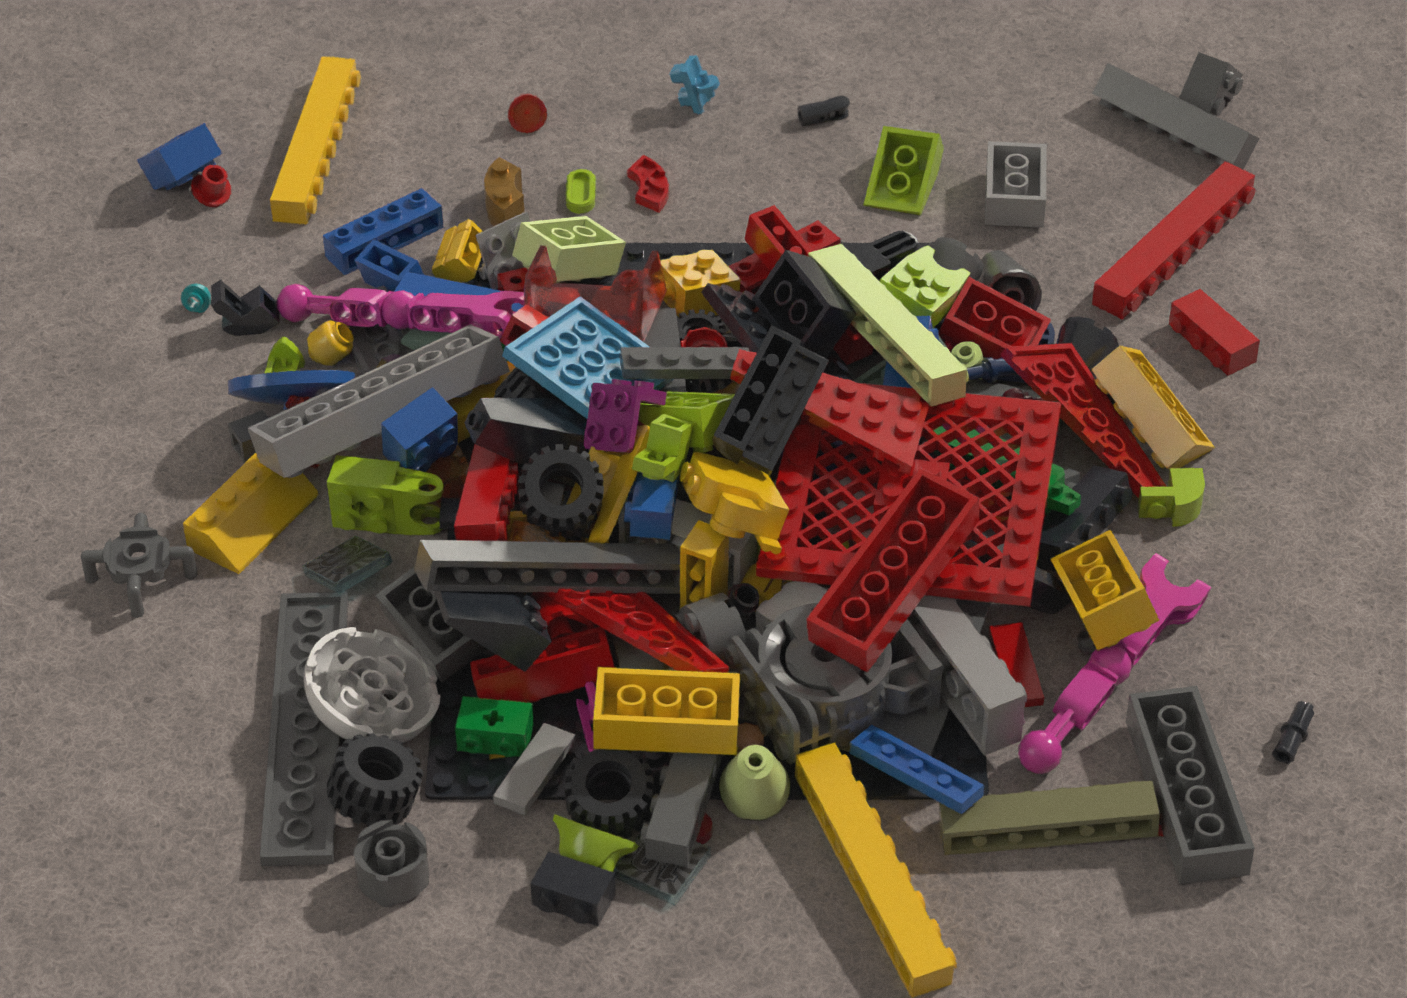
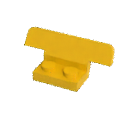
[566,425,650,544]

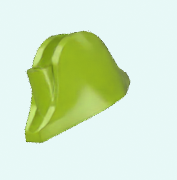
[553,814,638,872]

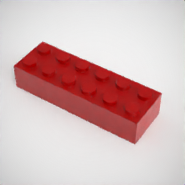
[806,468,979,673]

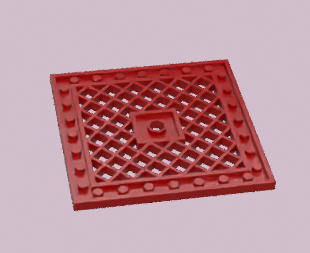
[756,383,1061,607]

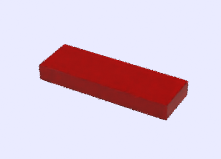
[989,622,1044,708]

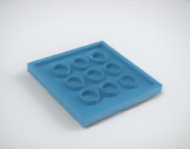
[502,296,674,419]

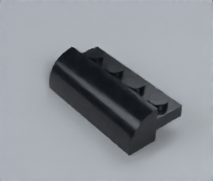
[712,325,829,475]

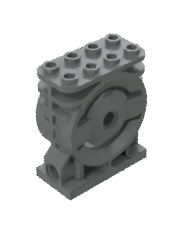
[724,603,943,764]

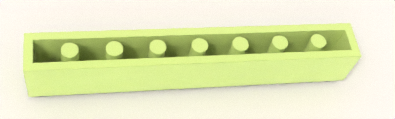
[808,244,969,406]

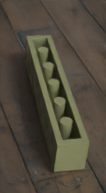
[939,781,1159,855]

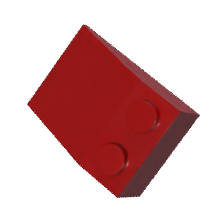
[938,277,1051,359]

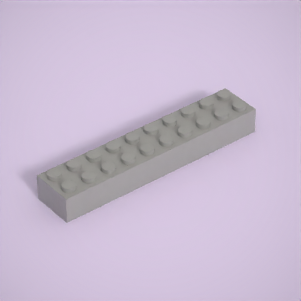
[820,476,1027,756]

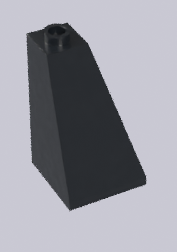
[464,398,608,487]

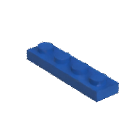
[850,725,984,814]

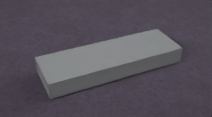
[493,723,575,815]

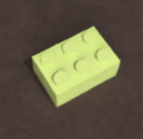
[512,216,626,284]

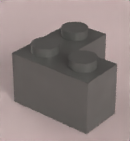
[1179,52,1243,116]

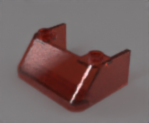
[523,245,667,342]

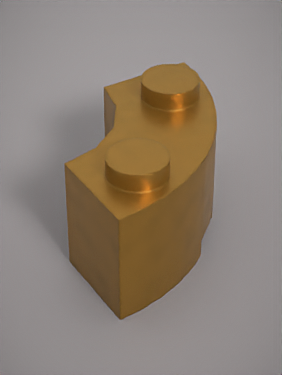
[484,157,525,227]

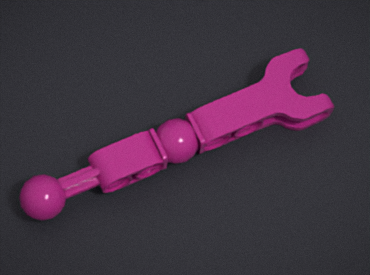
[277,283,536,339]
[1018,553,1211,774]

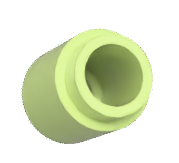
[951,341,983,379]

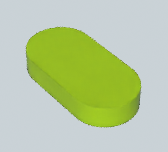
[566,169,596,214]

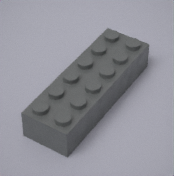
[1126,686,1255,884]

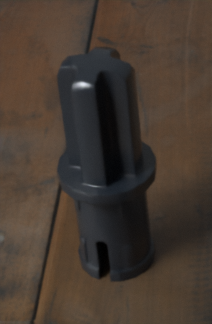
[1272,701,1314,764]

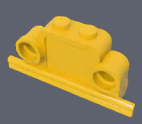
[680,452,789,554]

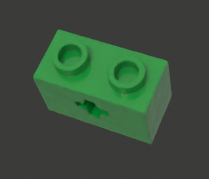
[455,696,533,757]

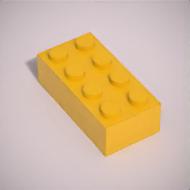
[1051,529,1160,651]
[593,667,740,755]

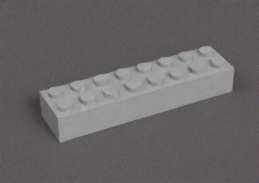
[247,325,510,478]

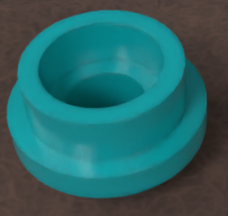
[181,284,211,313]

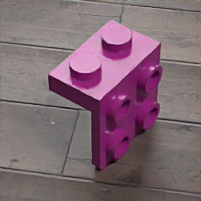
[584,379,667,453]

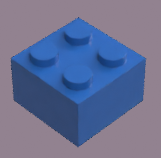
[137,123,223,190]
[381,387,458,472]

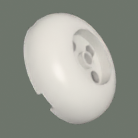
[304,627,440,743]

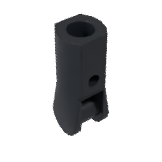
[797,96,850,126]

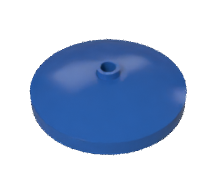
[227,370,355,410]

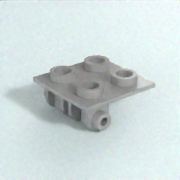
[475,212,534,290]

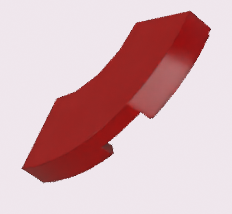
[627,155,669,213]

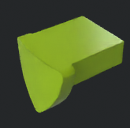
[264,337,305,373]

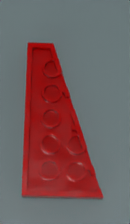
[1000,343,1167,498]
[730,349,929,476]
[541,588,729,673]

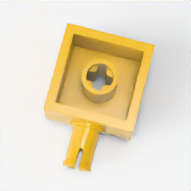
[639,250,740,317]

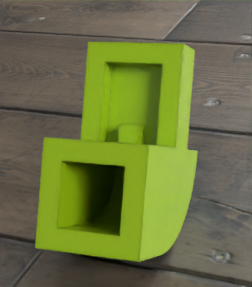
[632,414,694,482]
[1137,468,1205,527]

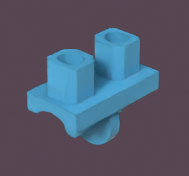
[669,55,720,114]

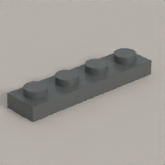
[619,347,749,379]

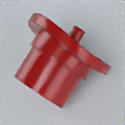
[507,94,547,133]
[190,165,231,208]

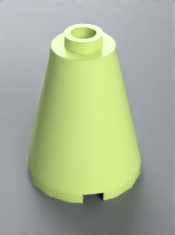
[719,745,790,820]

